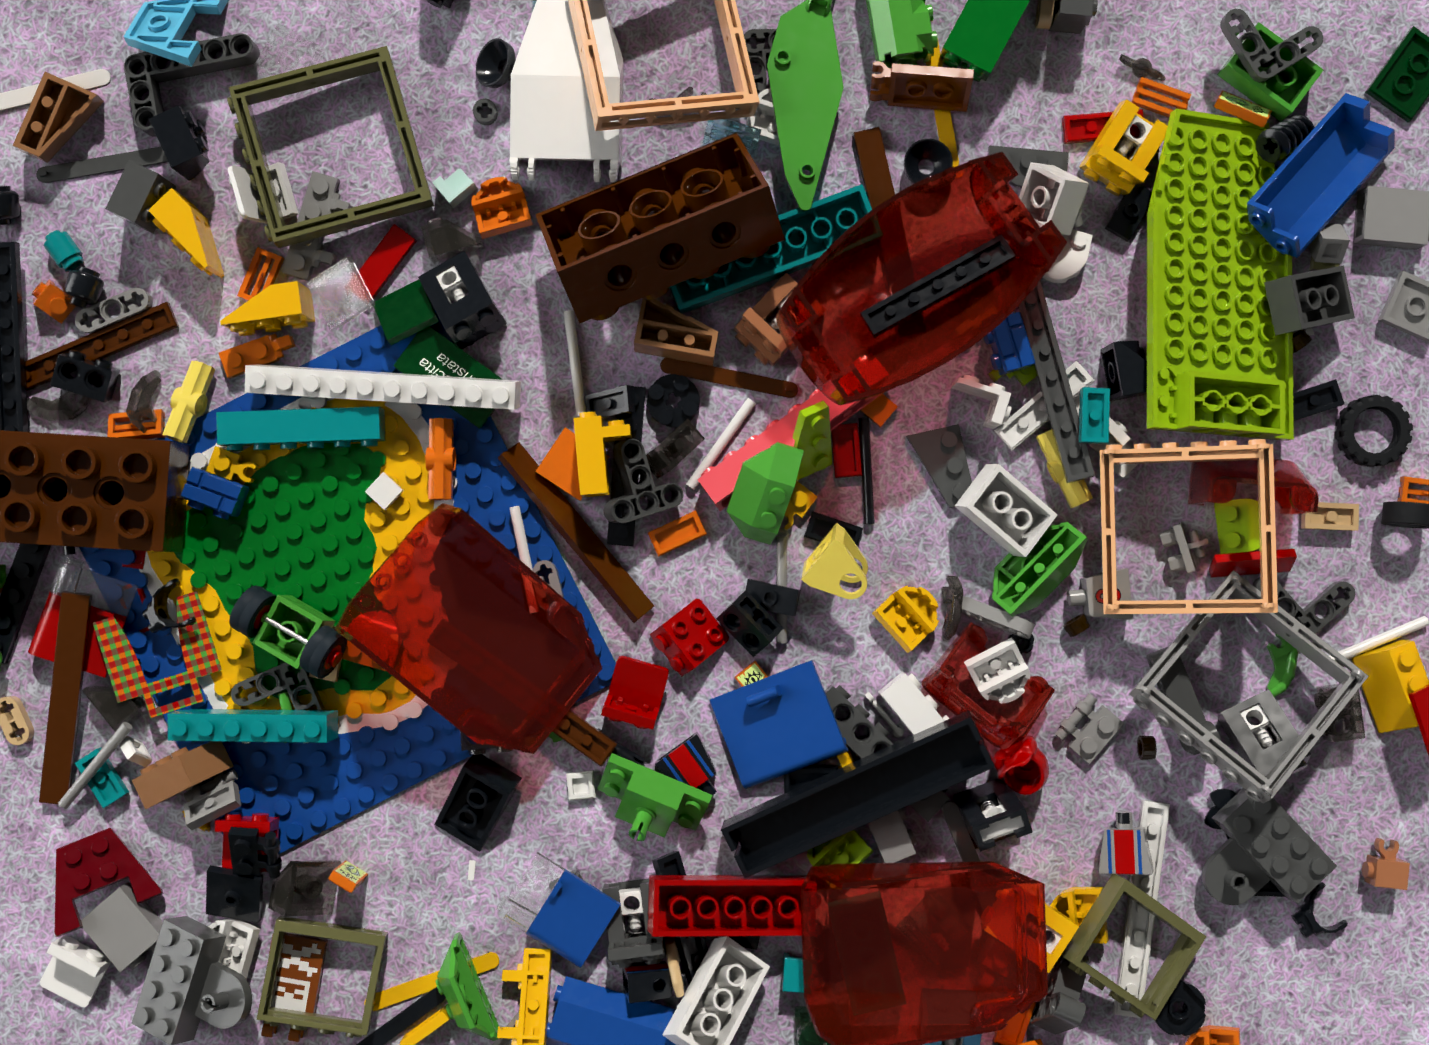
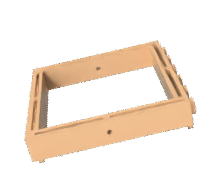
[568,0,759,131]
[1100,439,1278,614]

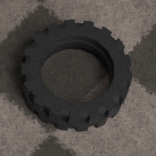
[1335,395,1413,467]

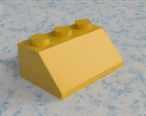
[1351,639,1429,733]

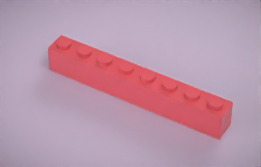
[697,354,892,511]

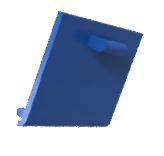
[710,660,849,789]

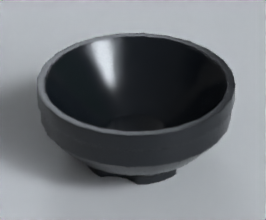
[476,38,516,88]
[904,139,953,188]

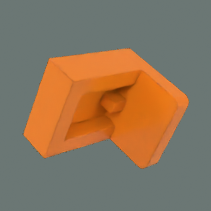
[32,279,76,324]

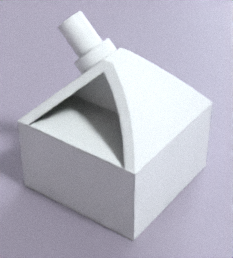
[1013,162,1089,235]

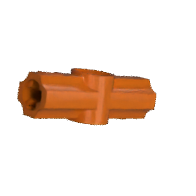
[425,418,456,500]

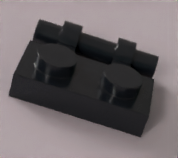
[228,827,282,879]

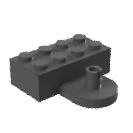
[1202,788,1337,905]
[132,916,252,1045]

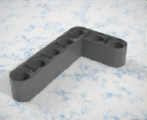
[124,33,260,137]

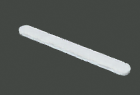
[0,69,111,111]

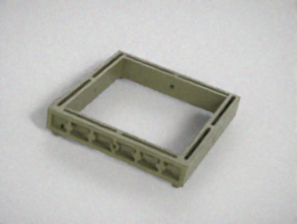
[227,46,434,248]

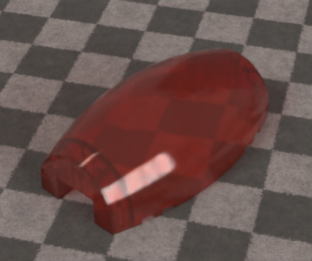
[776,152,1067,405]

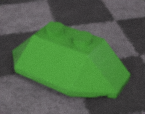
[727,442,804,545]
[992,522,1088,616]
[436,932,499,1041]

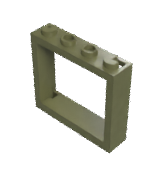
[1061,874,1206,1020]
[256,916,388,1038]

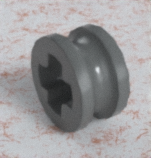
[473,99,498,125]

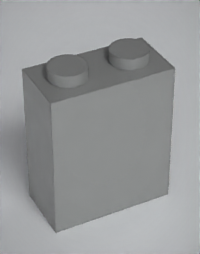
[1353,186,1429,250]
[81,882,163,972]

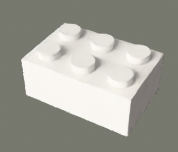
[955,464,1058,557]

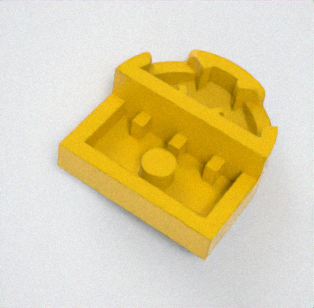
[872,586,939,653]
[1050,887,1109,943]

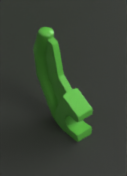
[1266,634,1298,698]

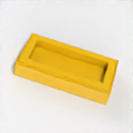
[400,1005,450,1045]

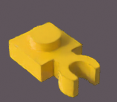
[206,446,259,483]
[784,481,818,530]

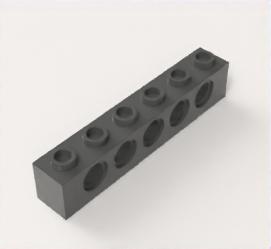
[825,684,950,822]

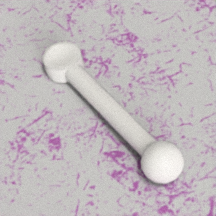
[865,692,904,738]

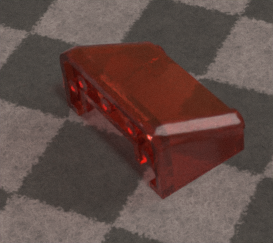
[1188,459,1319,515]
[921,622,1055,749]

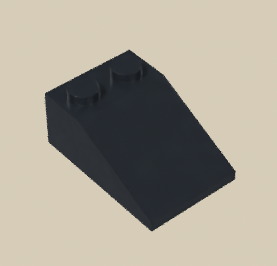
[434,751,522,852]

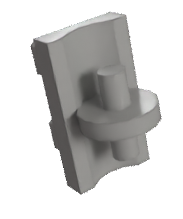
[1160,522,1209,573]

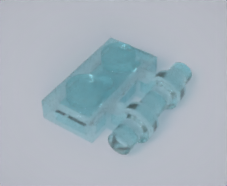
[703,119,762,157]

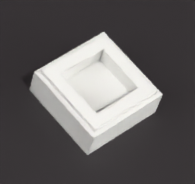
[365,472,404,510]
[119,736,153,767]
[566,770,596,801]

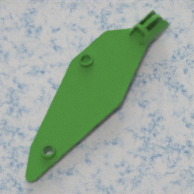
[767,0,844,211]

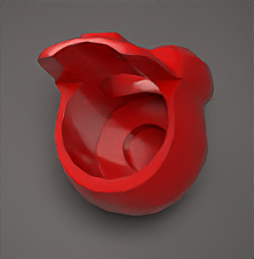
[993,735,1049,795]

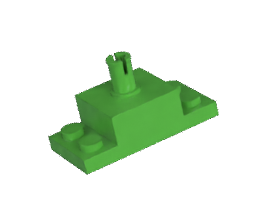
[597,753,712,841]

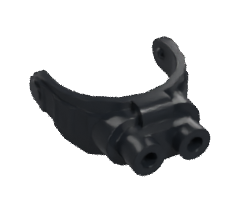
[142,579,196,633]
[1291,882,1348,938]

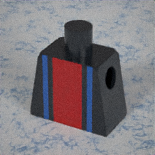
[655,732,717,796]
[622,961,686,1003]

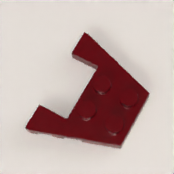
[54,828,164,937]

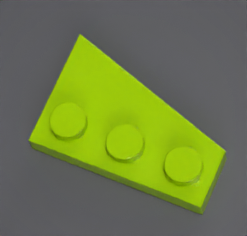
[792,400,833,481]

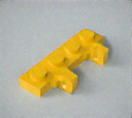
[497,948,552,1045]

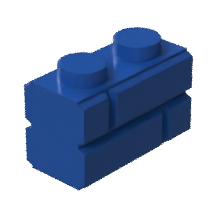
[983,312,1035,376]
[181,467,249,520]

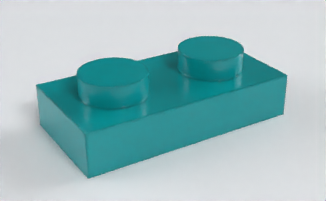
[1079,387,1110,444]
[75,747,130,808]

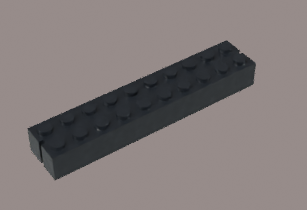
[721,710,995,878]

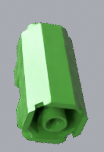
[866,0,938,68]

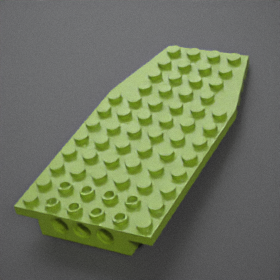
[1147,109,1294,441]

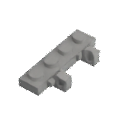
[282,171,353,281]

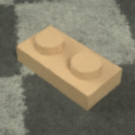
[1301,502,1359,531]

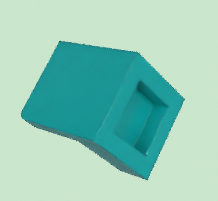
[781,952,812,993]

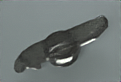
[1119,54,1166,81]

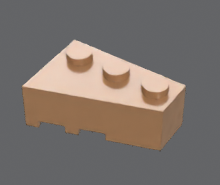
[13,72,104,163]
[634,299,719,366]
[132,741,234,809]

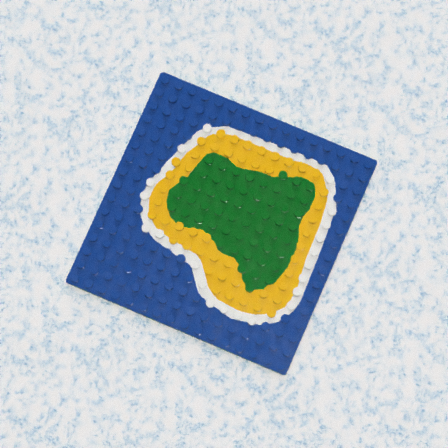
[79,303,616,854]

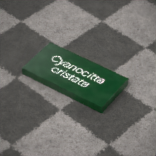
[393,326,503,429]

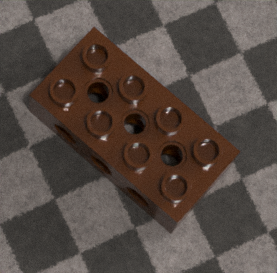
[535,132,785,324]
[0,430,190,552]

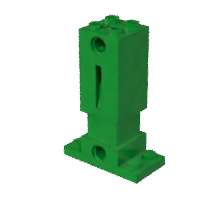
[940,0,1030,82]

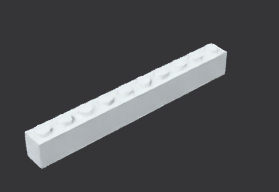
[245,364,521,410]

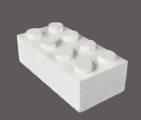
[663,936,770,1045]

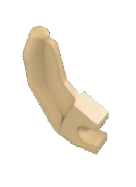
[664,937,684,998]

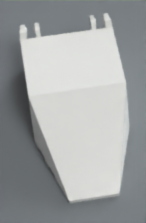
[510,0,624,182]

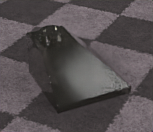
[268,860,341,917]

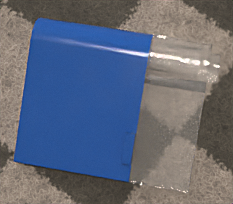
[496,852,621,968]

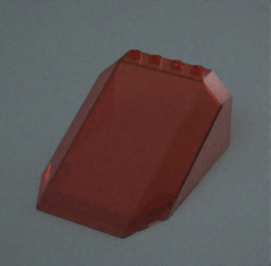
[335,503,602,754]
[800,861,1048,1045]

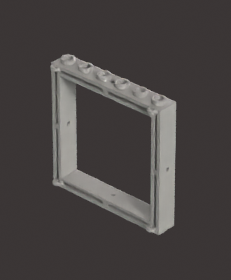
[1129,570,1368,803]

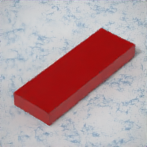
[1062,109,1144,144]
[347,224,417,304]
[1209,549,1297,578]

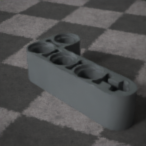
[1146,646,1221,755]

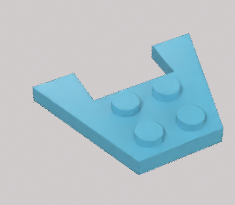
[123,0,229,67]

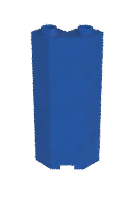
[1247,93,1395,258]
[546,976,676,1045]

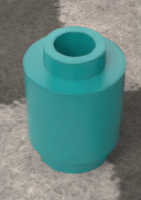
[43,230,84,272]

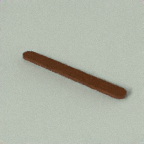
[660,358,798,398]

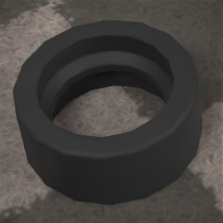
[1381,501,1429,529]

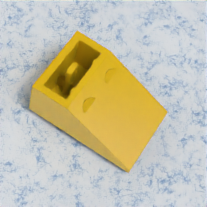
[148,188,225,278]
[220,281,315,336]

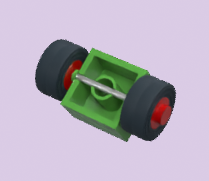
[229,585,347,679]

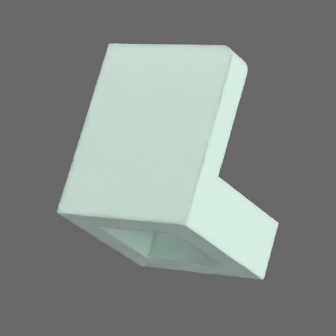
[432,169,478,209]

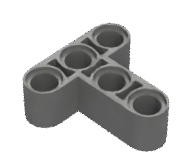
[603,439,684,523]
[1030,948,1089,1035]

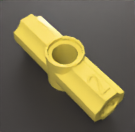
[162,361,216,443]
[1036,429,1093,508]

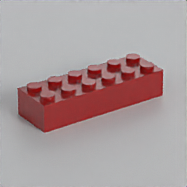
[647,875,816,937]

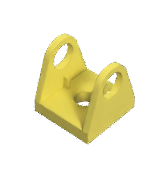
[801,523,868,599]

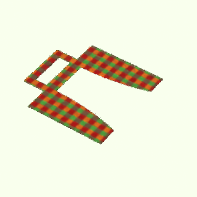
[93,591,222,718]

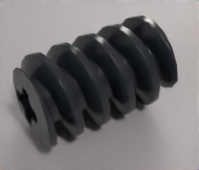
[1256,115,1315,163]

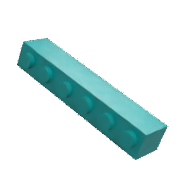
[216,407,386,451]
[168,709,338,743]

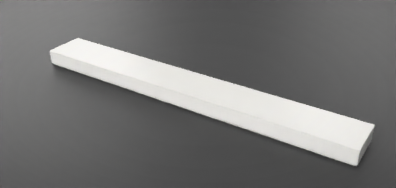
[1113,800,1170,1018]

